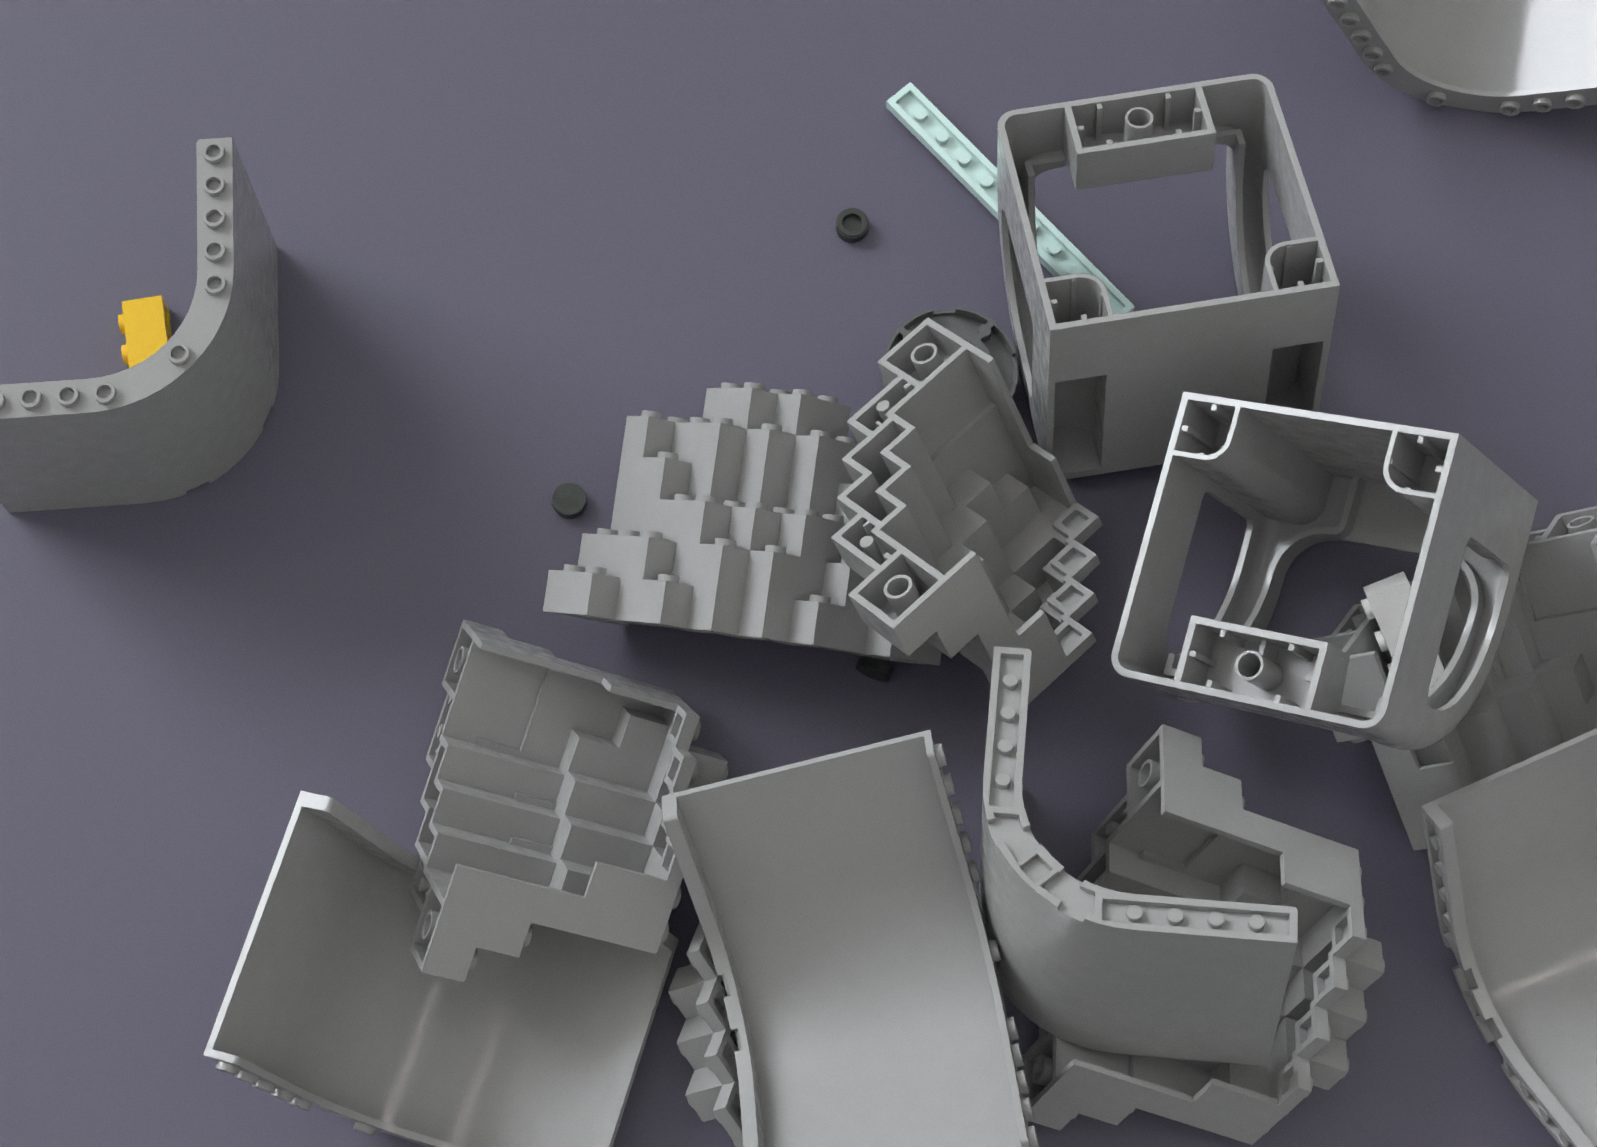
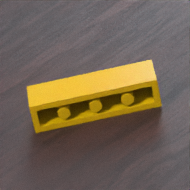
[118,295,172,368]

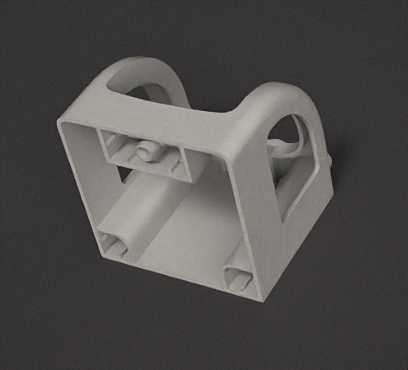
[997,74,1340,479]
[1111,391,1538,750]

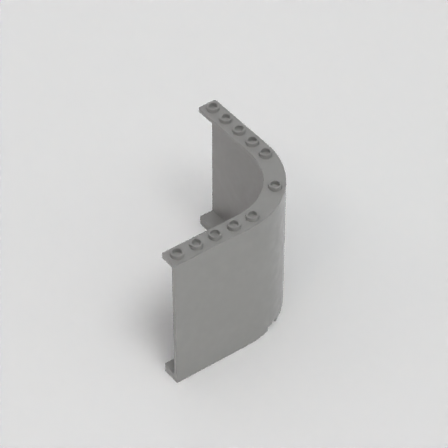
[1321,0,1597,116]
[0,137,279,513]
[978,646,1298,1066]
[1421,728,1597,1147]
[661,730,1040,1147]
[203,791,679,1147]

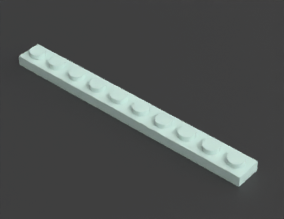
[886,82,1135,315]

